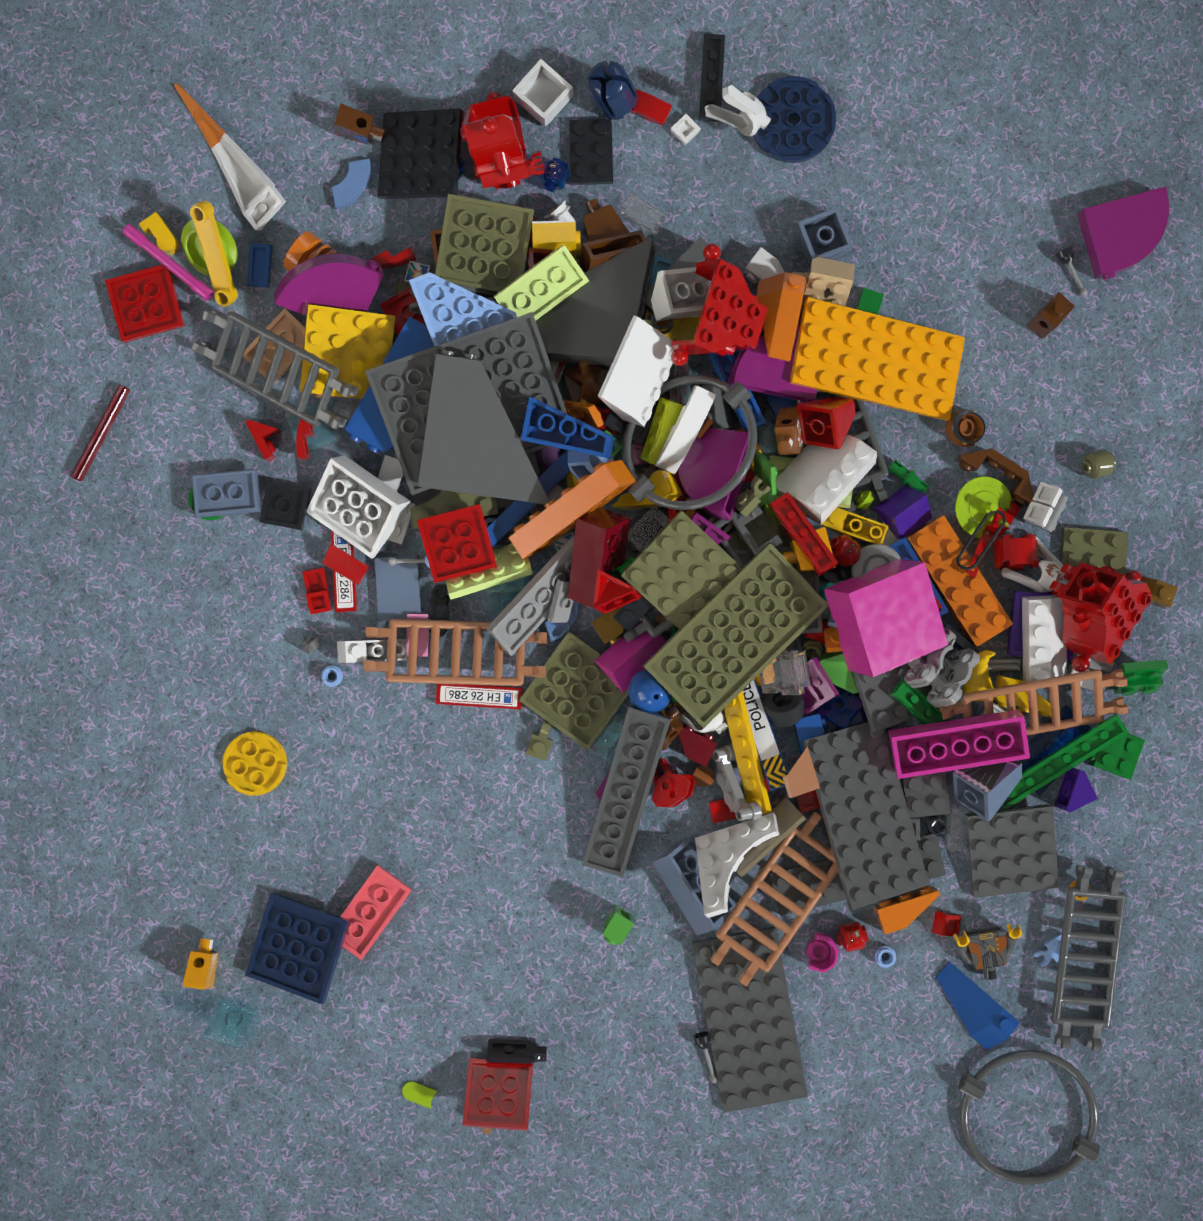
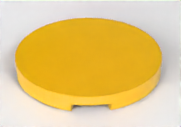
[222,731,287,796]

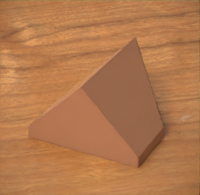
[783,746,820,798]

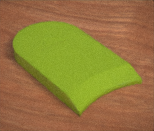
[402,1081,438,1109]

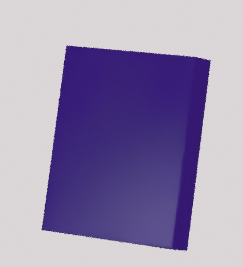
[873,485,933,540]
[1054,768,1098,812]

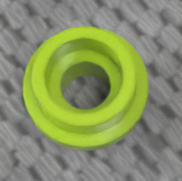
[854,490,874,510]

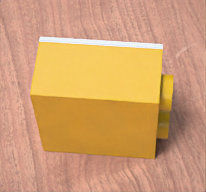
[532,220,581,261]

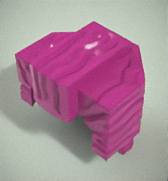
[805,931,839,973]

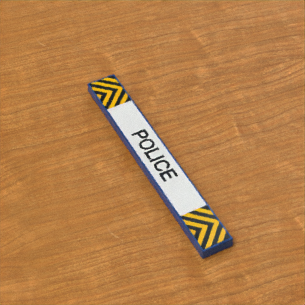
[742,680,788,791]

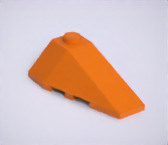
[756,272,806,362]

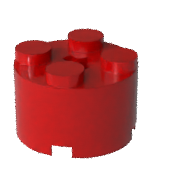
[993,534,1039,571]

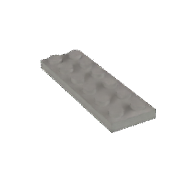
[486,535,575,656]

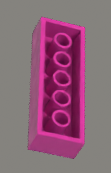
[888,709,1030,779]

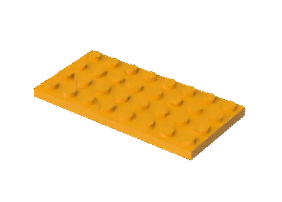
[789,297,965,421]

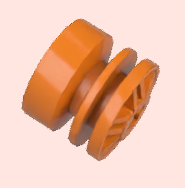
[283,231,340,271]

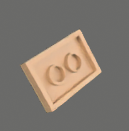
[243,308,305,385]

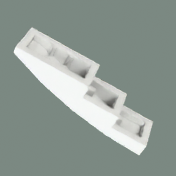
[655,386,716,474]

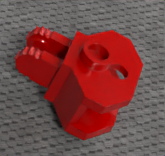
[652,757,696,808]

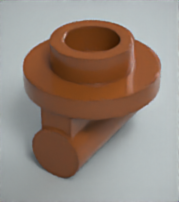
[692,765,715,787]

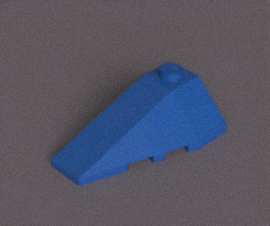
[936,961,1020,1050]

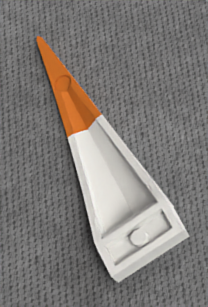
[174,84,286,231]

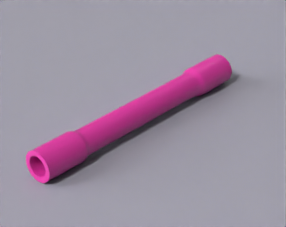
[122,224,214,301]

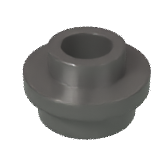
[300,635,321,654]

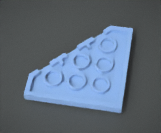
[409,272,517,346]

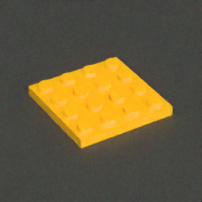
[299,304,395,399]

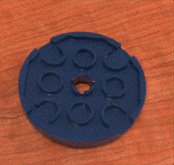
[753,76,836,163]

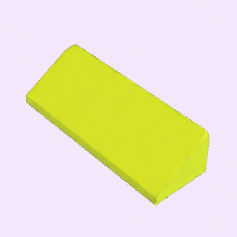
[641,397,683,465]

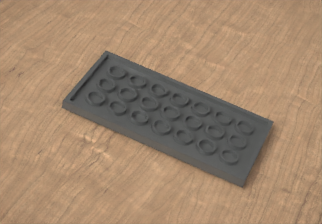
[802,722,929,910]
[692,927,808,1113]

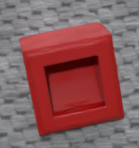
[932,911,961,937]

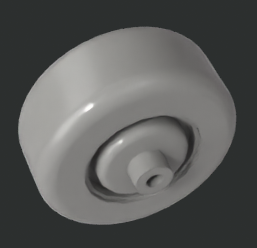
[850,544,901,578]

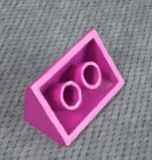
[595,621,666,693]

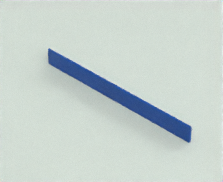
[487,450,570,547]

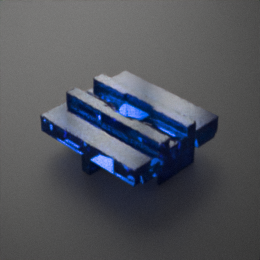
[815,684,863,729]

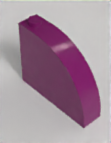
[1077,186,1169,281]
[273,254,384,316]
[728,326,817,402]
[678,428,748,521]

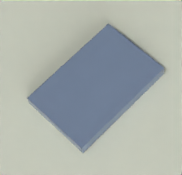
[191,469,261,518]
[374,555,422,622]

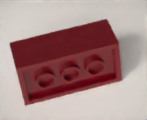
[568,507,630,609]

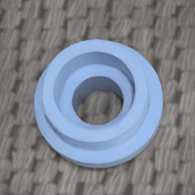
[321,665,343,687]
[874,946,896,968]

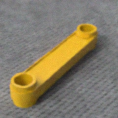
[190,201,238,307]

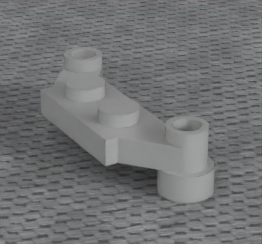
[712,744,762,821]

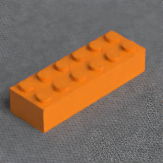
[509,460,636,559]
[907,515,1013,647]

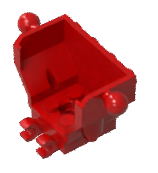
[460,92,545,189]
[671,243,768,366]
[1049,563,1152,672]

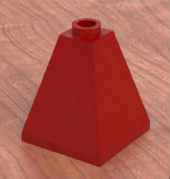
[797,397,855,450]

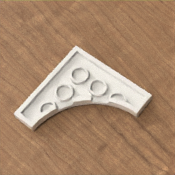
[695,813,779,918]

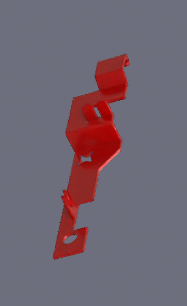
[966,501,1021,579]

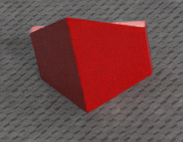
[594,569,642,614]

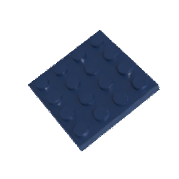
[245,892,350,1004]

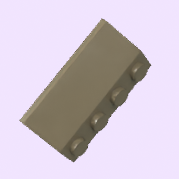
[736,795,806,877]

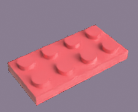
[340,864,413,961]

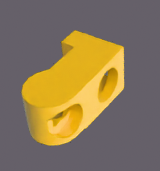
[139,212,180,255]

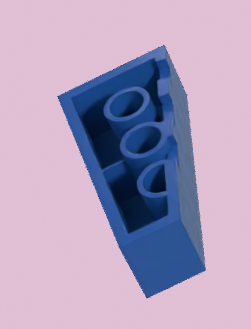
[521,396,615,458]

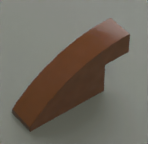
[576,230,647,273]

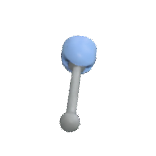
[388,555,430,568]

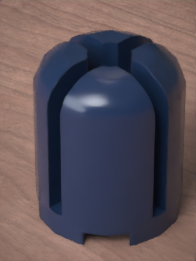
[586,61,638,120]

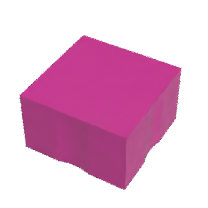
[824,559,948,677]

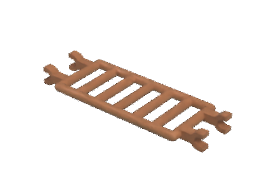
[363,619,547,686]
[939,669,1128,735]
[710,811,838,987]

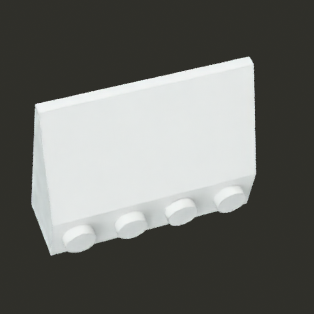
[598,316,675,427]
[776,434,877,525]
[306,455,410,559]

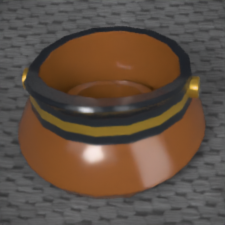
[945,410,986,447]

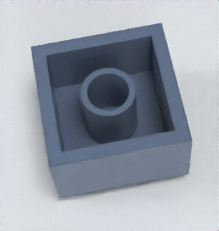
[795,207,853,268]

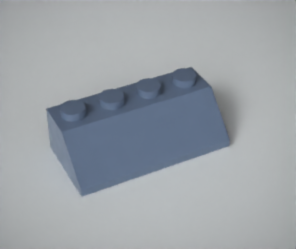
[652,836,735,935]

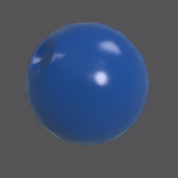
[628,669,672,713]

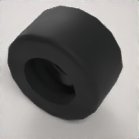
[764,686,804,727]

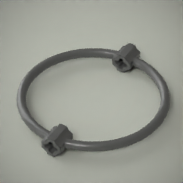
[622,375,757,510]
[958,1050,1100,1185]

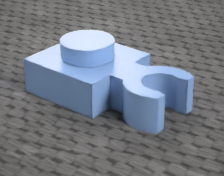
[1033,932,1075,967]

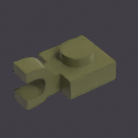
[735,475,771,517]
[526,721,553,761]

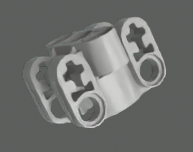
[904,629,980,707]

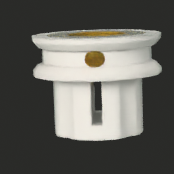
[544,200,575,221]

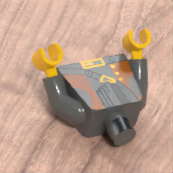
[953,924,1022,980]

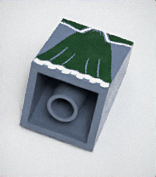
[953,760,1022,822]

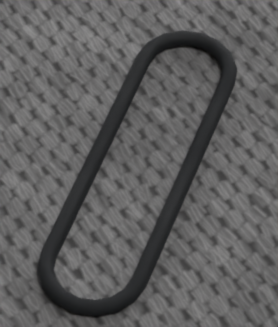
[956,510,1006,570]

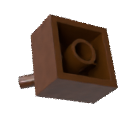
[562,360,608,407]

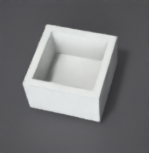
[512,59,573,128]

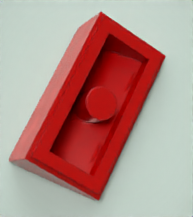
[322,544,370,585]

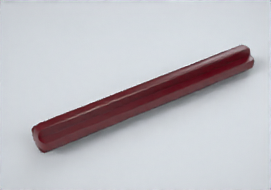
[71,385,130,481]

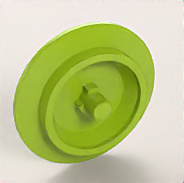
[181,219,237,277]
[955,477,1012,538]

